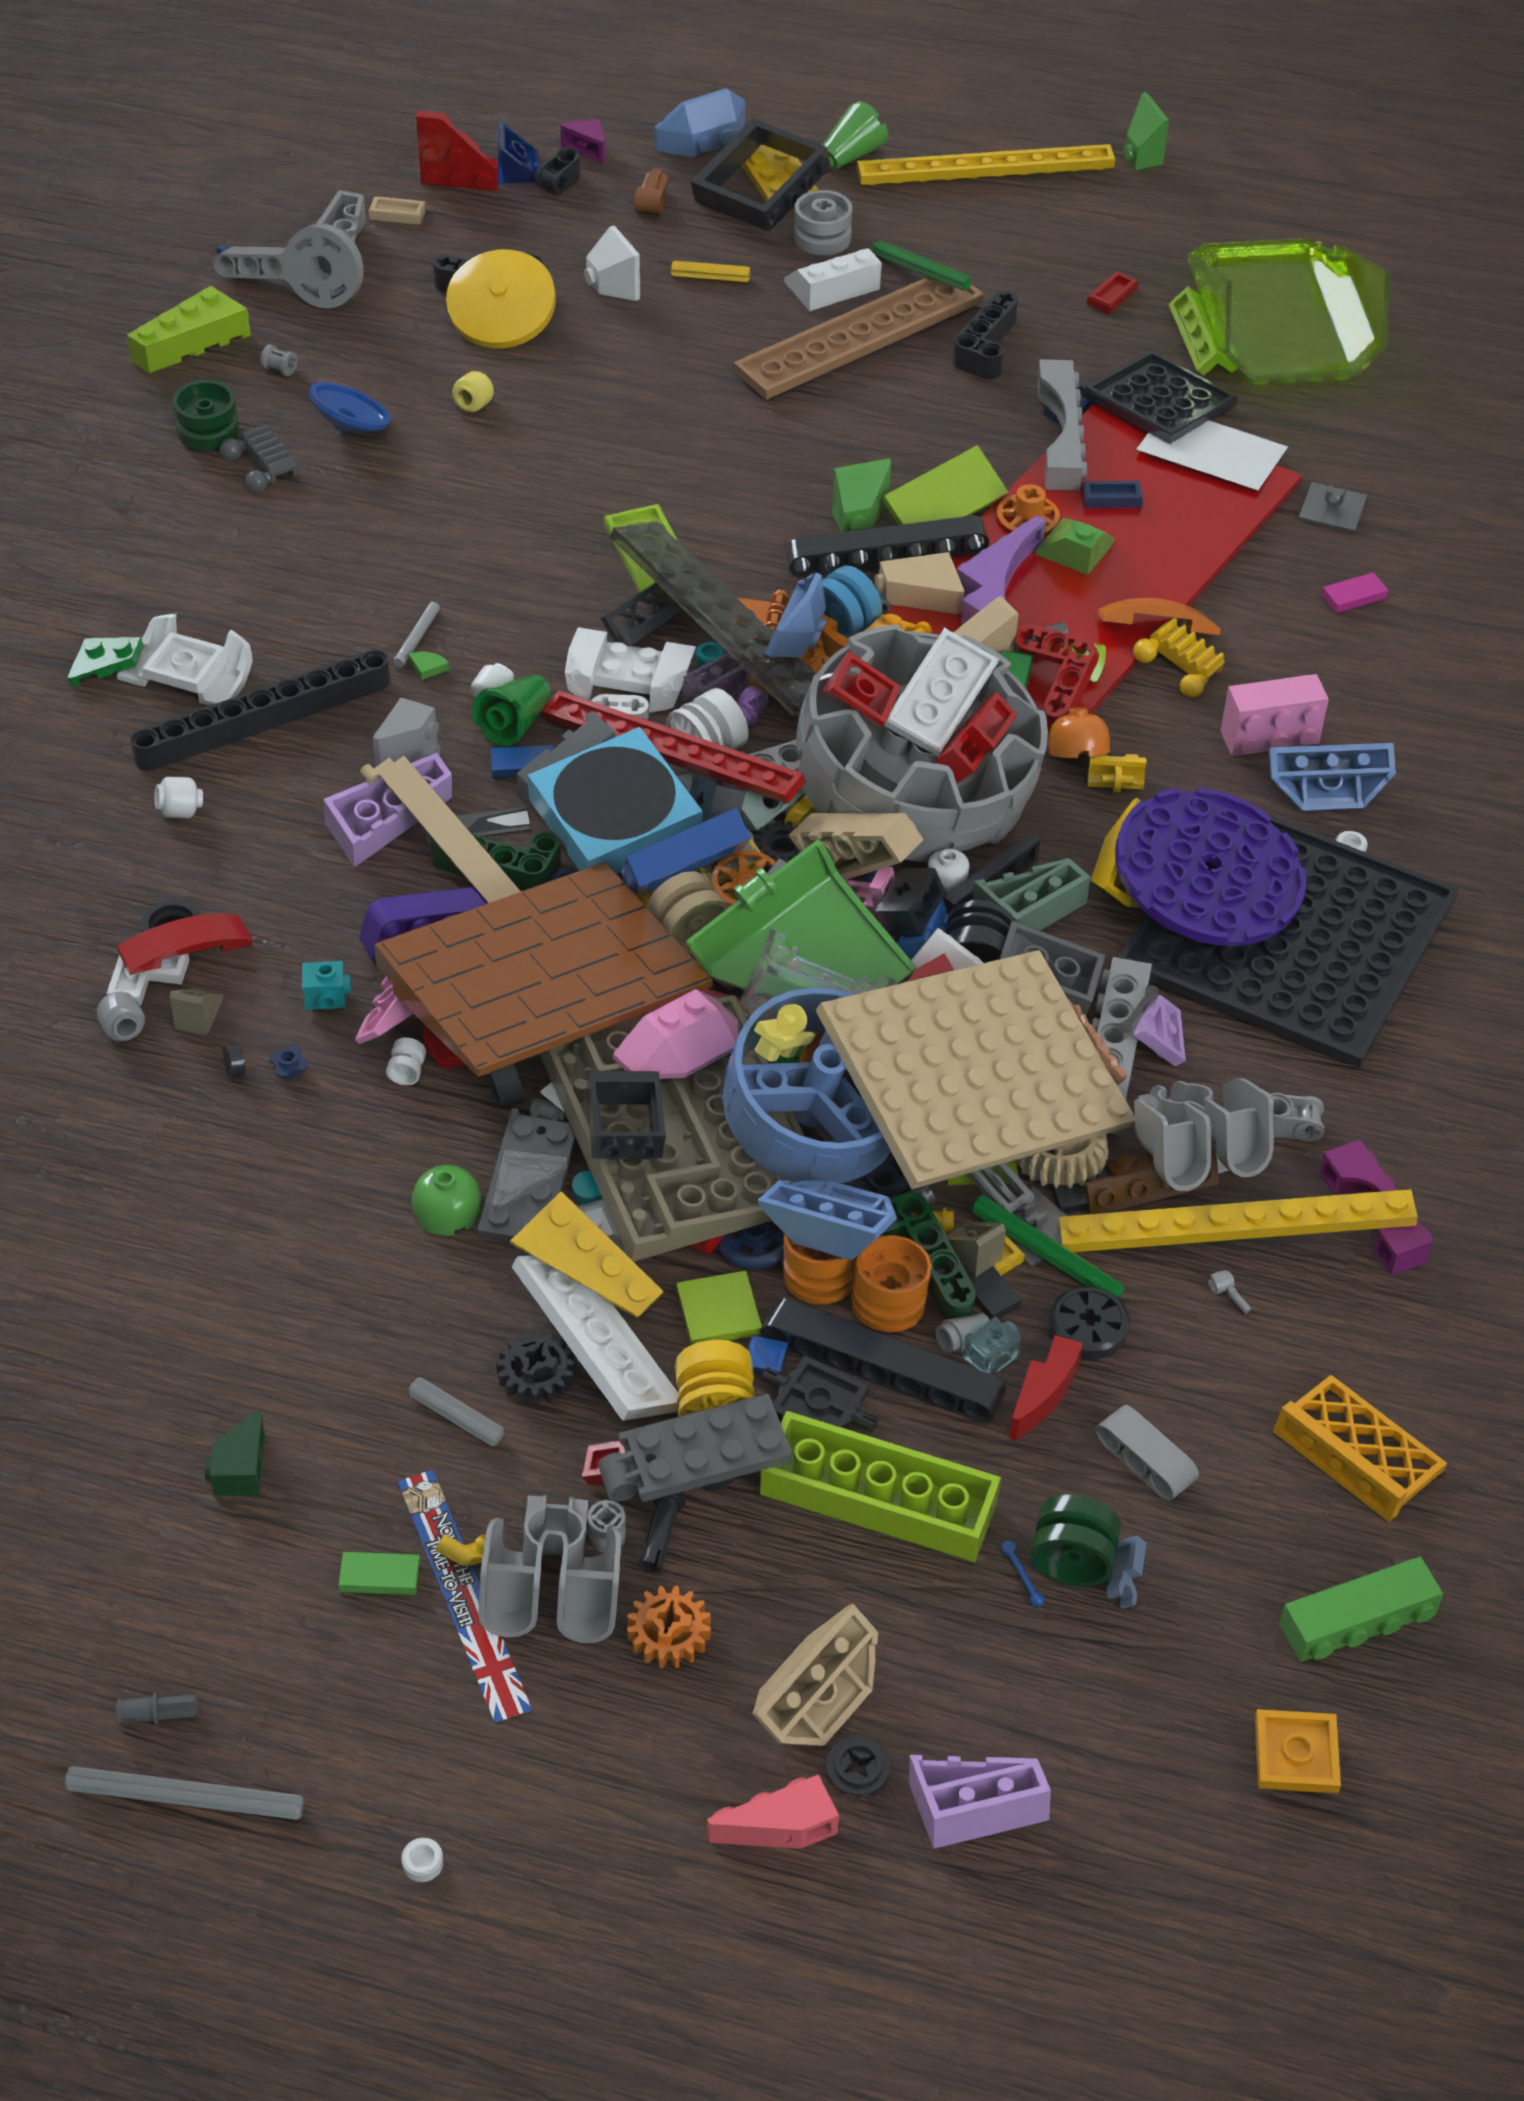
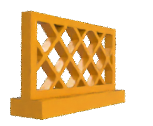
[1273,1375,1447,1522]

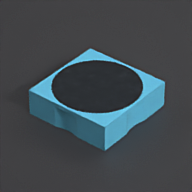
[527,727,703,874]

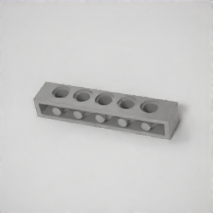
[1092,957,1152,1135]

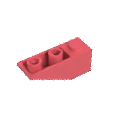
[707,1774,839,1849]

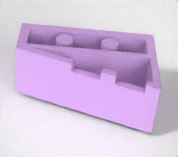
[909,1755,1051,1849]

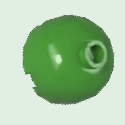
[411,1164,482,1236]

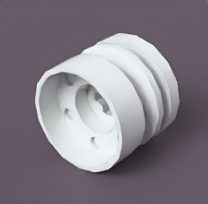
[666,688,748,750]

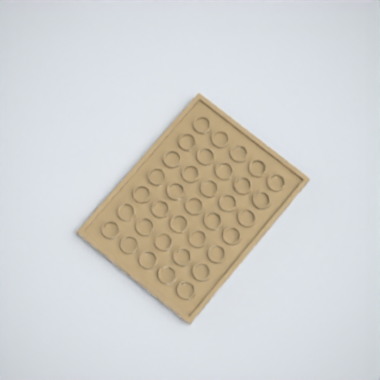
[815,950,1135,1189]

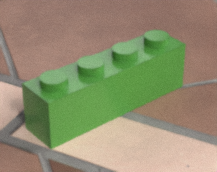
[1279,1556,1443,1662]

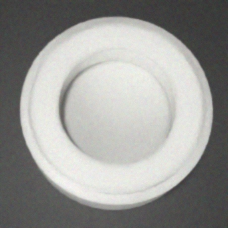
[1336,831,1368,852]
[402,1838,443,1882]

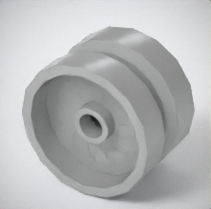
[794,190,853,256]

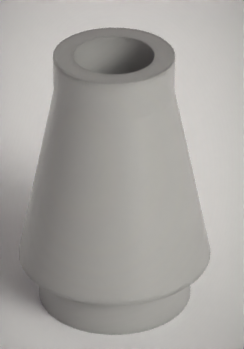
[935,1313,991,1354]

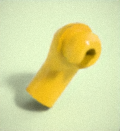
[436,1534,486,1567]

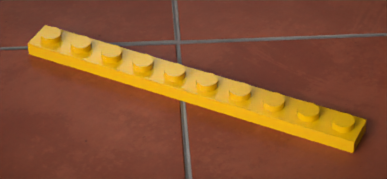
[857,144,1115,186]
[1059,1189,1418,1252]

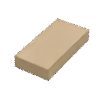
[368,196,426,225]

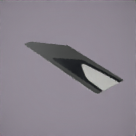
[426,807,531,843]

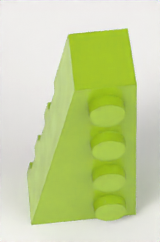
[127,286,251,374]

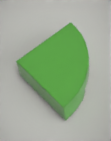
[409,652,449,680]

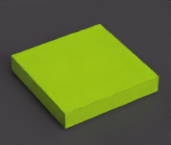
[676,1271,762,1345]

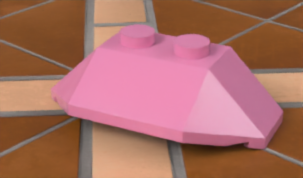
[612,989,738,1079]

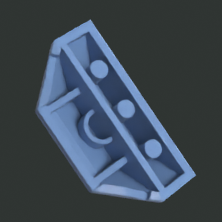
[654,88,746,157]
[764,573,827,657]
[1269,743,1396,812]
[758,1180,896,1260]

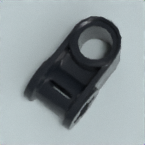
[534,148,581,195]

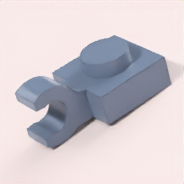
[1107,1535,1147,1609]

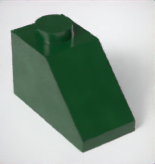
[204,1412,265,1496]

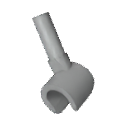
[1208,1270,1252,1314]

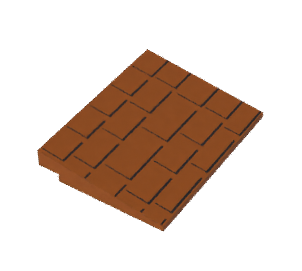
[374,862,713,1077]

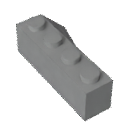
[299,190,366,274]

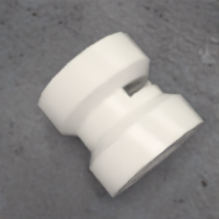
[386,1038,426,1085]

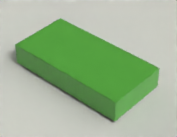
[339,1552,420,1595]

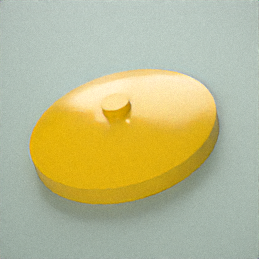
[446,250,556,349]

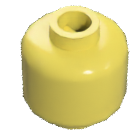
[452,371,494,412]

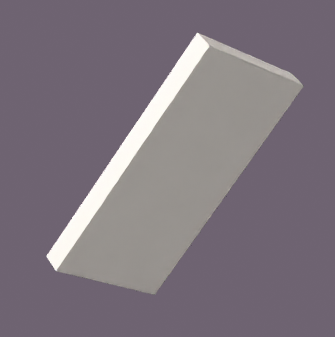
[884,628,999,756]

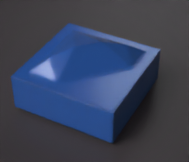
[748,1336,788,1375]

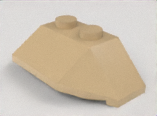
[753,1604,878,1746]

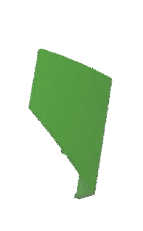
[686,840,916,999]

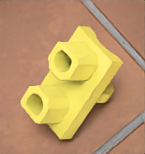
[754,1004,816,1062]

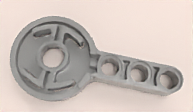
[213,224,364,308]

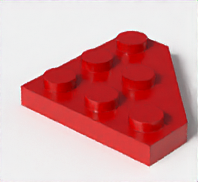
[416,110,499,191]

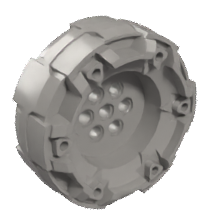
[797,624,1048,862]

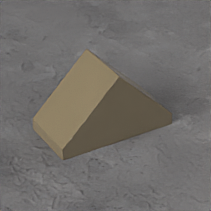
[170,988,224,1035]
[946,1222,1006,1277]

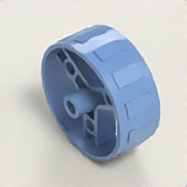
[722,987,891,1183]

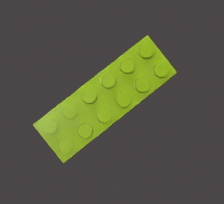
[760,1411,1001,1563]

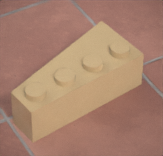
[788,813,924,880]

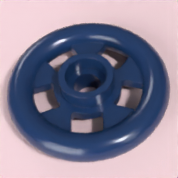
[717,1220,784,1269]

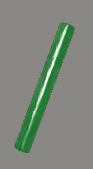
[873,240,971,291]
[972,1195,1125,1299]

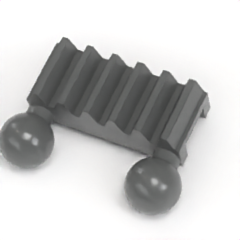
[219,424,298,492]

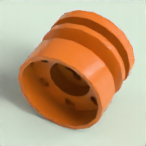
[784,1233,858,1304]
[851,1235,932,1333]

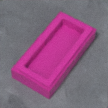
[1321,572,1389,613]

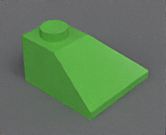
[1123,92,1169,170]
[832,458,891,532]
[1036,517,1115,575]

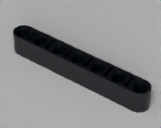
[785,516,989,577]
[760,1299,1006,1423]

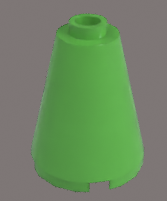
[823,101,889,170]

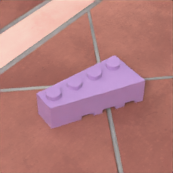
[323,752,452,867]

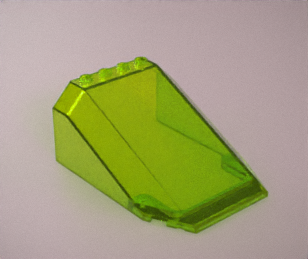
[1187,239,1391,384]

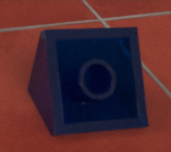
[497,119,539,184]

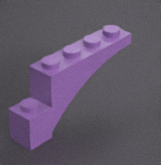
[957,515,1046,624]

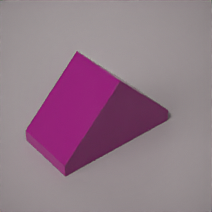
[560,119,606,164]

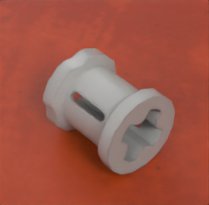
[260,344,298,376]

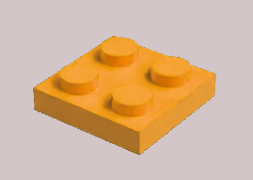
[1255,1709,1341,1793]

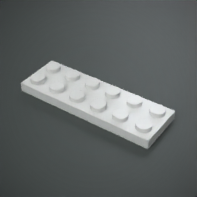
[512,1255,679,1421]

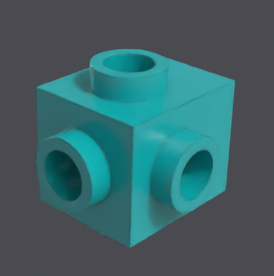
[302,961,352,1010]

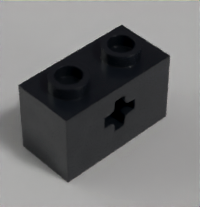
[689,774,746,822]
[875,868,946,936]

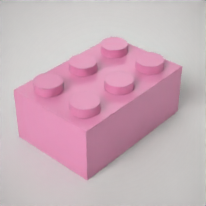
[1220,674,1329,756]

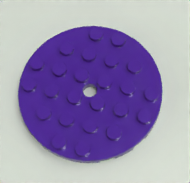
[1115,788,1306,946]

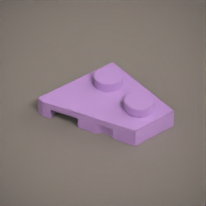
[1134,994,1186,1067]

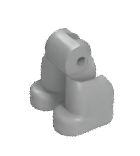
[1134,1078,1274,1191]
[478,1495,621,1643]

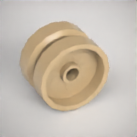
[647,871,729,955]

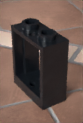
[586,1071,666,1159]

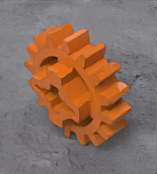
[627,1586,711,1668]

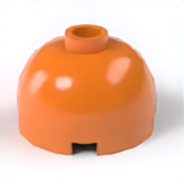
[1048,707,1110,758]

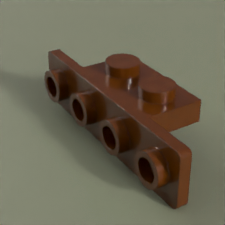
[1085,1151,1219,1214]

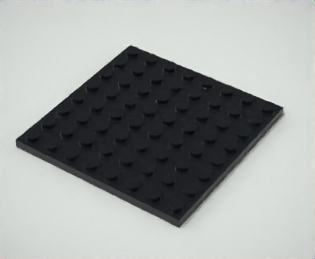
[1118,814,1459,1068]

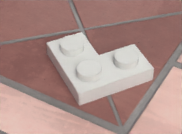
[106,954,189,1006]

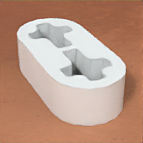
[592,694,649,720]

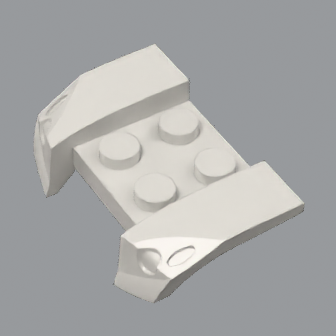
[117,614,253,706]
[565,627,696,713]

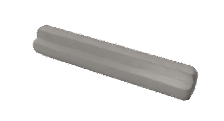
[409,1377,504,1446]

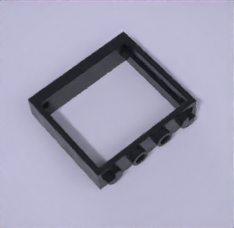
[691,118,831,232]

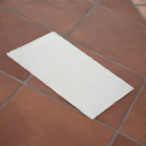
[1136,421,1288,490]

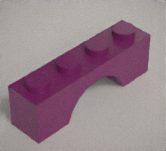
[1319,1140,1433,1276]

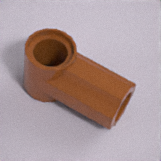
[634,168,668,214]

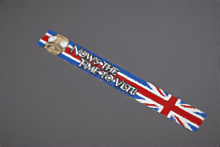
[398,1470,531,1723]

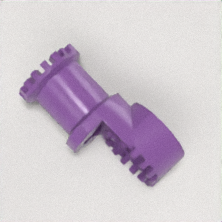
[737,686,769,727]

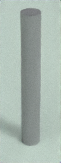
[393,602,440,668]

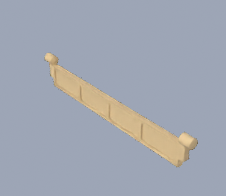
[360,756,521,903]

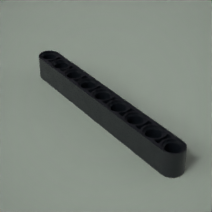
[130,650,390,771]

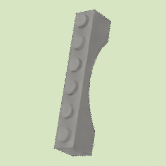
[1037,360,1087,490]

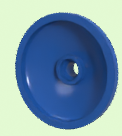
[309,382,391,433]

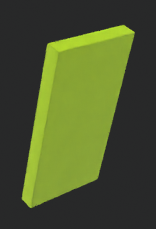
[882,445,1009,525]
[604,504,692,596]

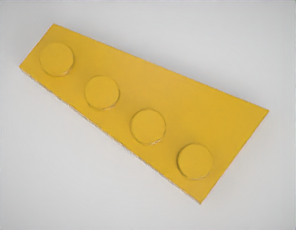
[510,1192,663,1319]

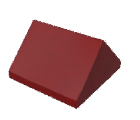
[821,650,901,728]

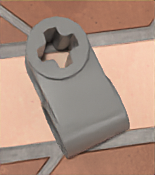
[1270,1093,1325,1142]

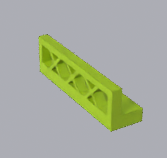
[1168,286,1238,376]

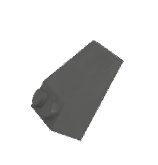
[999,921,1105,1014]

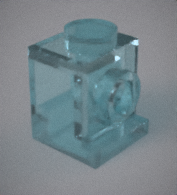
[963,1317,1021,1376]

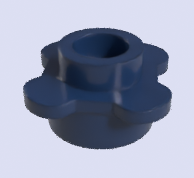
[269,1046,308,1080]

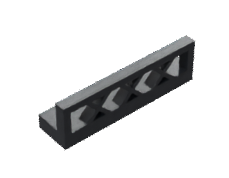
[601,560,718,646]

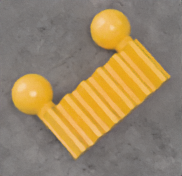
[1133,618,1225,698]

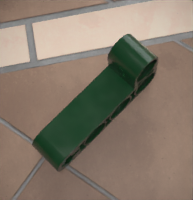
[430,831,561,892]
[880,1192,976,1319]

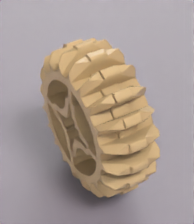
[1016,1134,1108,1189]

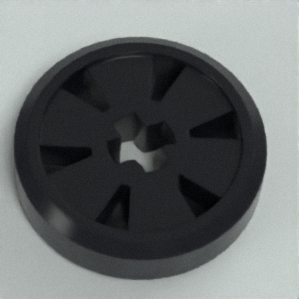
[1049,1286,1130,1359]

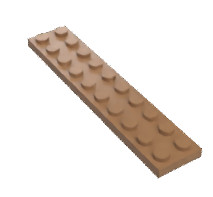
[734,267,984,400]

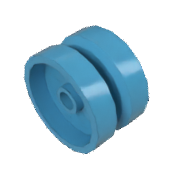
[822,565,882,639]

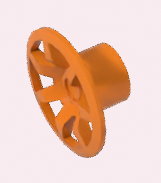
[997,484,1060,534]
[712,850,776,906]

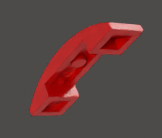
[117,914,253,975]

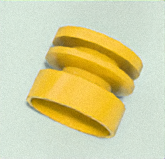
[675,1340,755,1417]

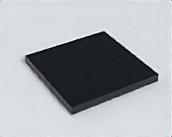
[1082,350,1238,444]

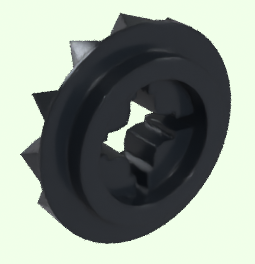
[826,1736,890,1799]

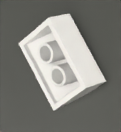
[784,248,881,311]

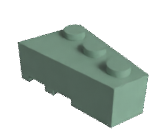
[972,858,1091,931]

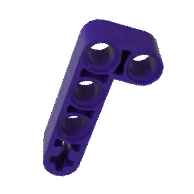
[359,888,487,965]

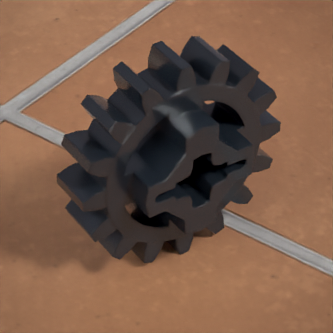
[496,1330,576,1405]

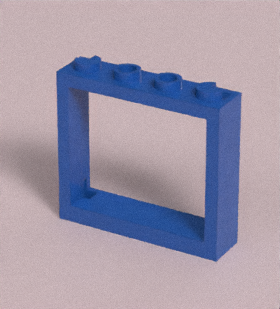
[621,808,750,896]

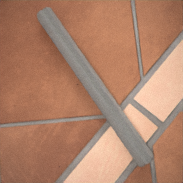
[65,1766,304,1820]

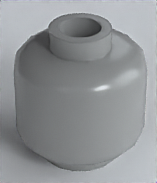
[97,991,145,1042]

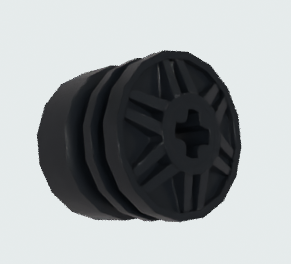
[946,900,1015,963]

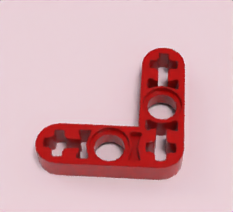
[1015,624,1099,722]

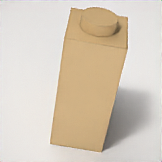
[875,552,964,614]
[954,596,1019,655]

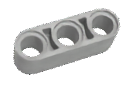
[1095,1405,1199,1501]

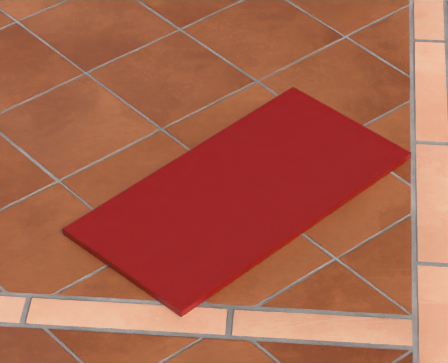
[886,403,1302,733]

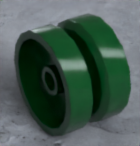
[173,380,239,451]
[1030,1495,1122,1587]

